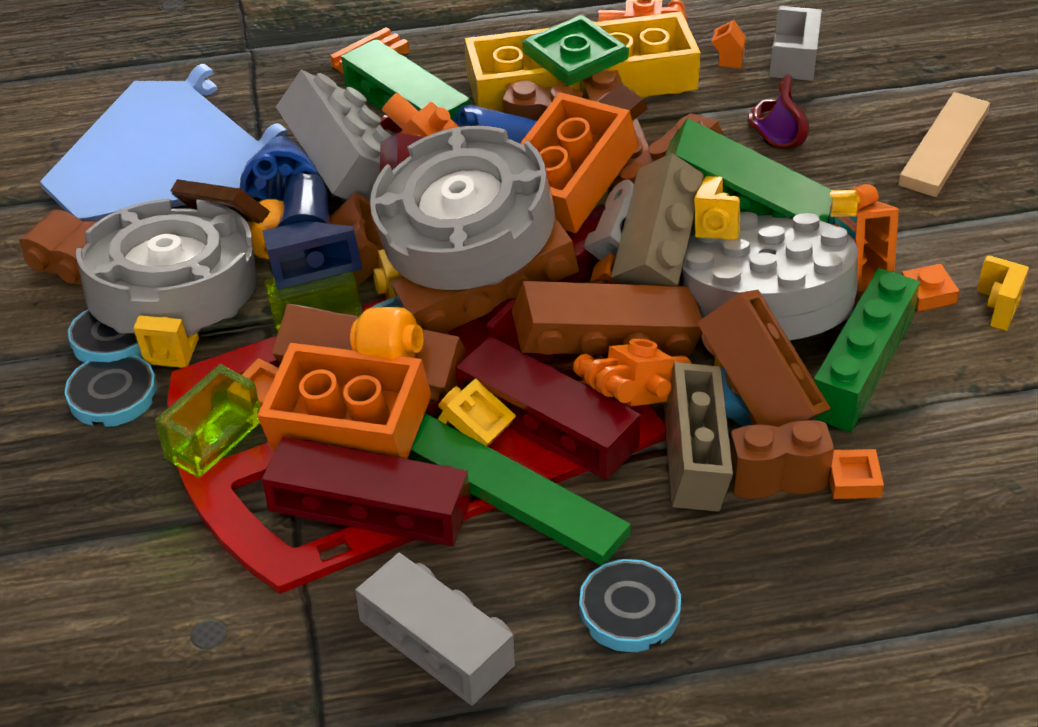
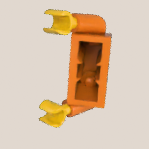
[828,184,899,320]

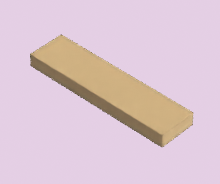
[898,92,990,197]

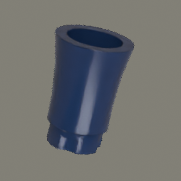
[277,172,331,227]

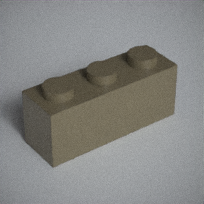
[611,153,704,286]
[663,362,733,512]

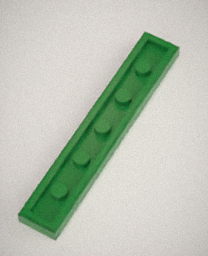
[408,413,631,566]

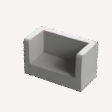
[769,6,822,81]

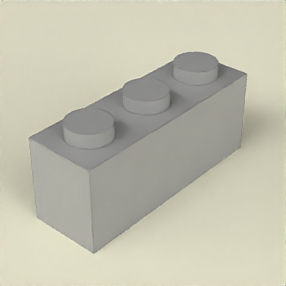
[355,552,515,706]

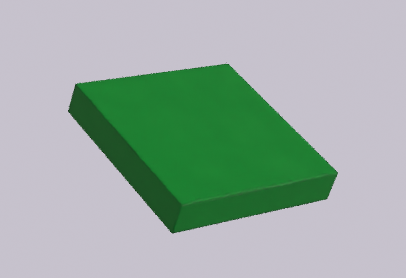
[522,14,629,86]

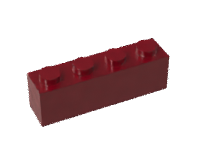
[456,336,641,480]
[262,437,470,547]

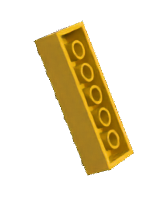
[465,12,701,112]

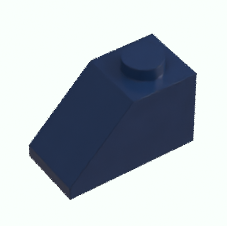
[262,221,362,290]

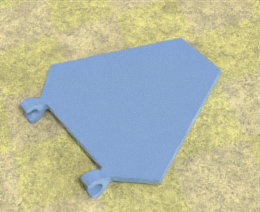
[40,64,288,222]

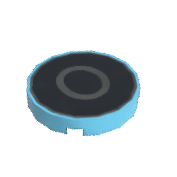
[68,309,142,363]
[64,355,158,427]
[579,559,681,652]

